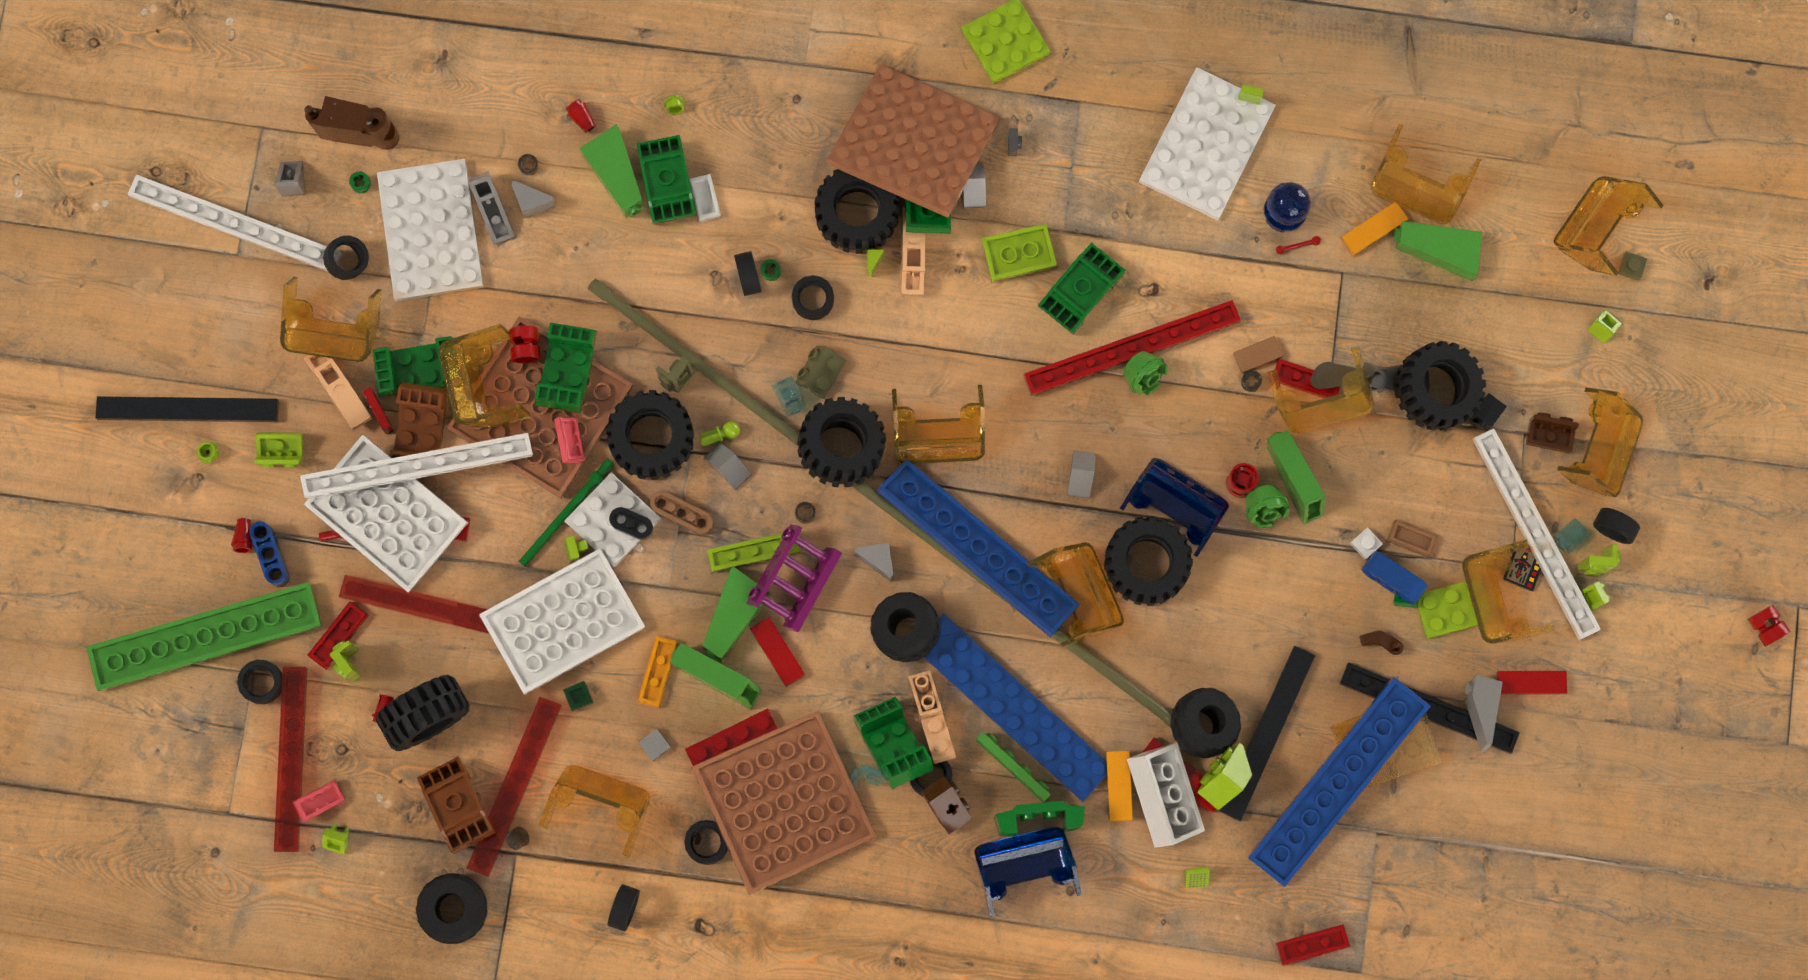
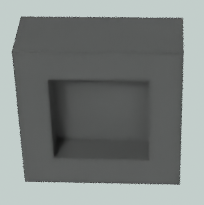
[1008,128,1022,156]

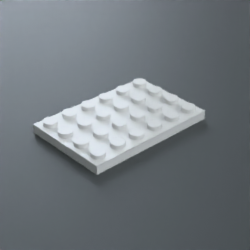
[1139,67,1276,220]
[377,159,484,302]
[304,435,469,592]
[479,549,645,695]

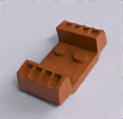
[390,382,447,458]
[417,756,496,854]

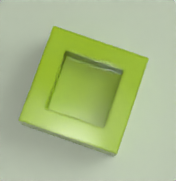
[1238,84,1264,105]

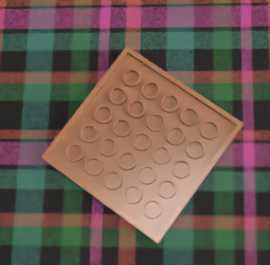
[826,64,1000,218]
[446,316,634,499]
[692,711,876,895]

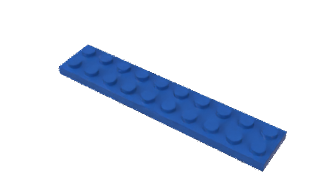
[877,459,1080,638]
[923,613,1107,802]
[1248,676,1431,887]

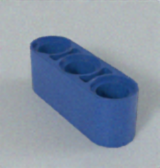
[250,521,290,587]
[1361,551,1428,605]

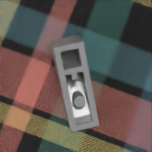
[468,171,515,244]
[1464,675,1503,752]

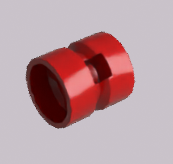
[509,326,540,364]
[1226,463,1259,498]
[1747,605,1791,646]

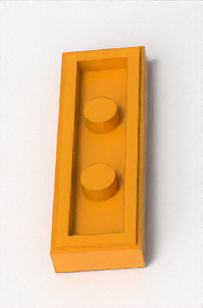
[1340,202,1408,256]
[637,635,679,708]
[1106,750,1133,821]

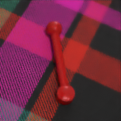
[1276,236,1321,254]

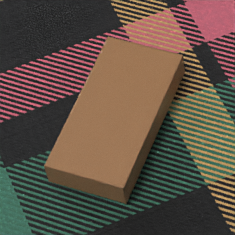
[1233,336,1284,374]
[1386,519,1438,558]

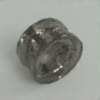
[518,154,539,175]
[1241,370,1262,392]
[795,502,815,524]
[506,826,530,850]

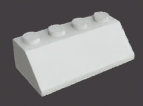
[1127,743,1205,848]

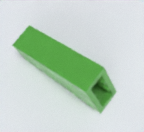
[580,124,644,218]
[1393,221,1482,281]
[1267,430,1325,524]
[703,566,771,662]
[670,643,762,710]

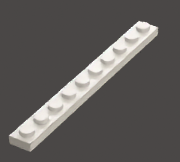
[127,175,343,272]
[1472,429,1601,640]
[300,433,533,500]

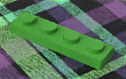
[976,732,1051,803]

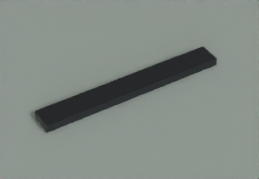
[95,396,279,422]
[1219,646,1315,822]
[1339,662,1520,754]

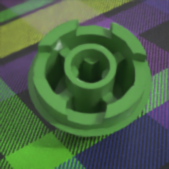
[1123,351,1169,396]
[1246,485,1290,528]

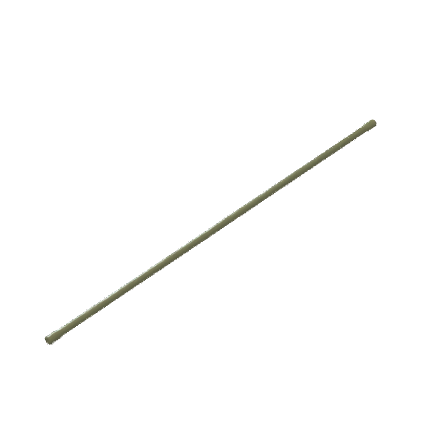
[588,278,1172,728]

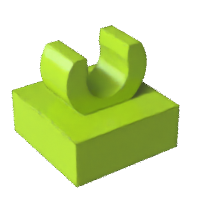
[564,535,589,564]
[1580,581,1610,611]
[322,824,349,855]

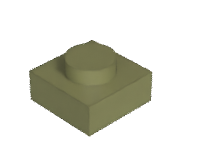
[1618,252,1647,281]

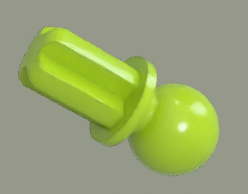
[699,421,740,446]

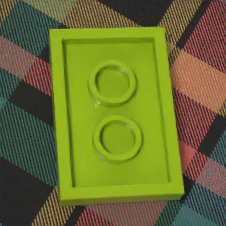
[981,224,1057,282]
[1417,577,1493,640]

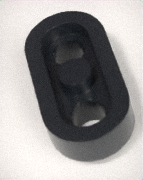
[609,507,653,540]

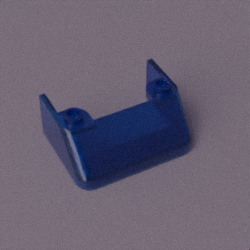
[1120,458,1229,557]
[974,827,1082,917]

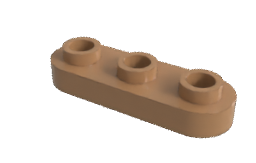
[650,491,713,535]

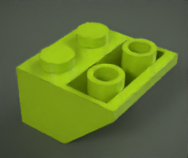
[1197,743,1252,810]

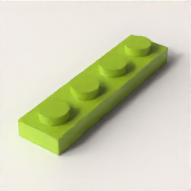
[707,533,801,573]

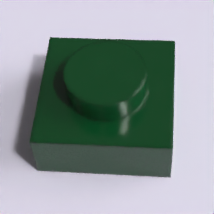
[563,681,594,712]

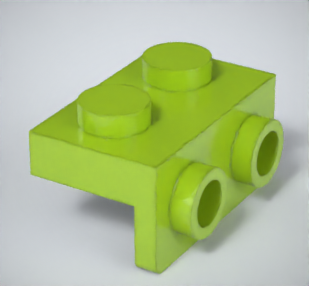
[254,432,304,467]
[1578,544,1621,577]
[329,641,361,682]

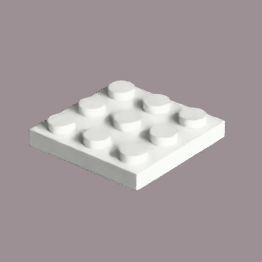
[564,472,661,568]

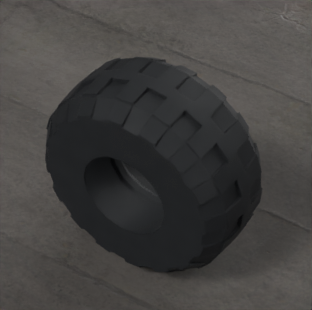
[870,592,941,662]
[1170,688,1241,758]
[416,873,488,944]

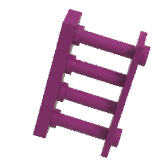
[746,524,842,632]

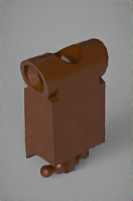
[304,96,399,150]

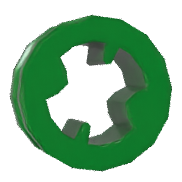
[349,171,371,194]
[761,259,781,281]

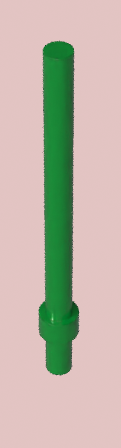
[518,458,614,567]

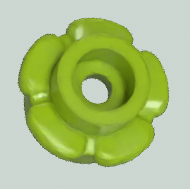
[664,95,685,115]
[196,441,219,463]

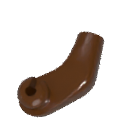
[1360,630,1403,655]

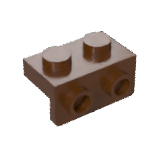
[1526,413,1579,454]

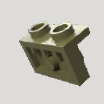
[656,356,695,393]

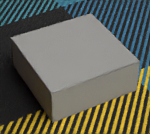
[638,729,671,762]

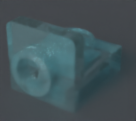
[772,376,807,417]
[1553,518,1591,553]
[850,764,886,788]

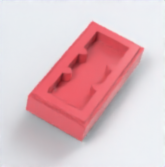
[554,417,585,463]
[292,780,345,822]

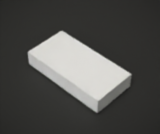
[689,174,721,222]

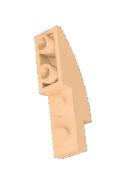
[901,207,925,296]
[303,346,372,431]
[908,670,956,764]

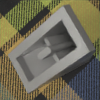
[275,161,305,196]
[963,163,986,208]
[511,180,556,218]
[704,443,752,490]
[1067,451,1096,499]
[854,543,893,582]

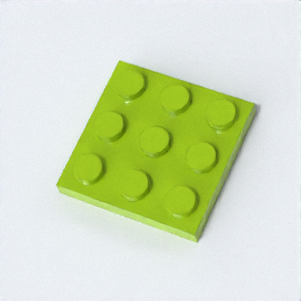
[961,0,1050,85]

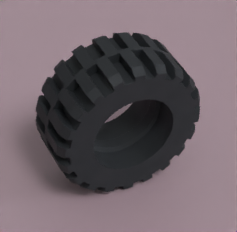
[814,169,899,254]
[1394,341,1486,431]
[606,390,694,480]
[797,397,886,488]
[1104,516,1193,606]
[376,675,470,751]

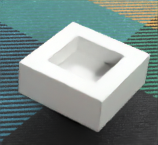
[1350,527,1383,560]

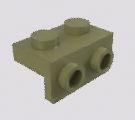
[795,346,846,399]

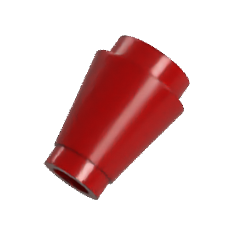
[566,99,596,133]
[231,518,254,553]

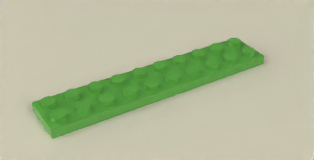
[86,582,322,691]

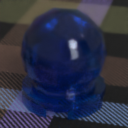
[1263,182,1311,233]

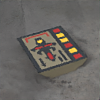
[1503,542,1541,591]

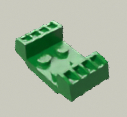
[636,135,697,224]
[1038,242,1126,335]
[535,322,597,413]
[372,336,464,398]
[854,696,934,789]
[994,801,1085,837]

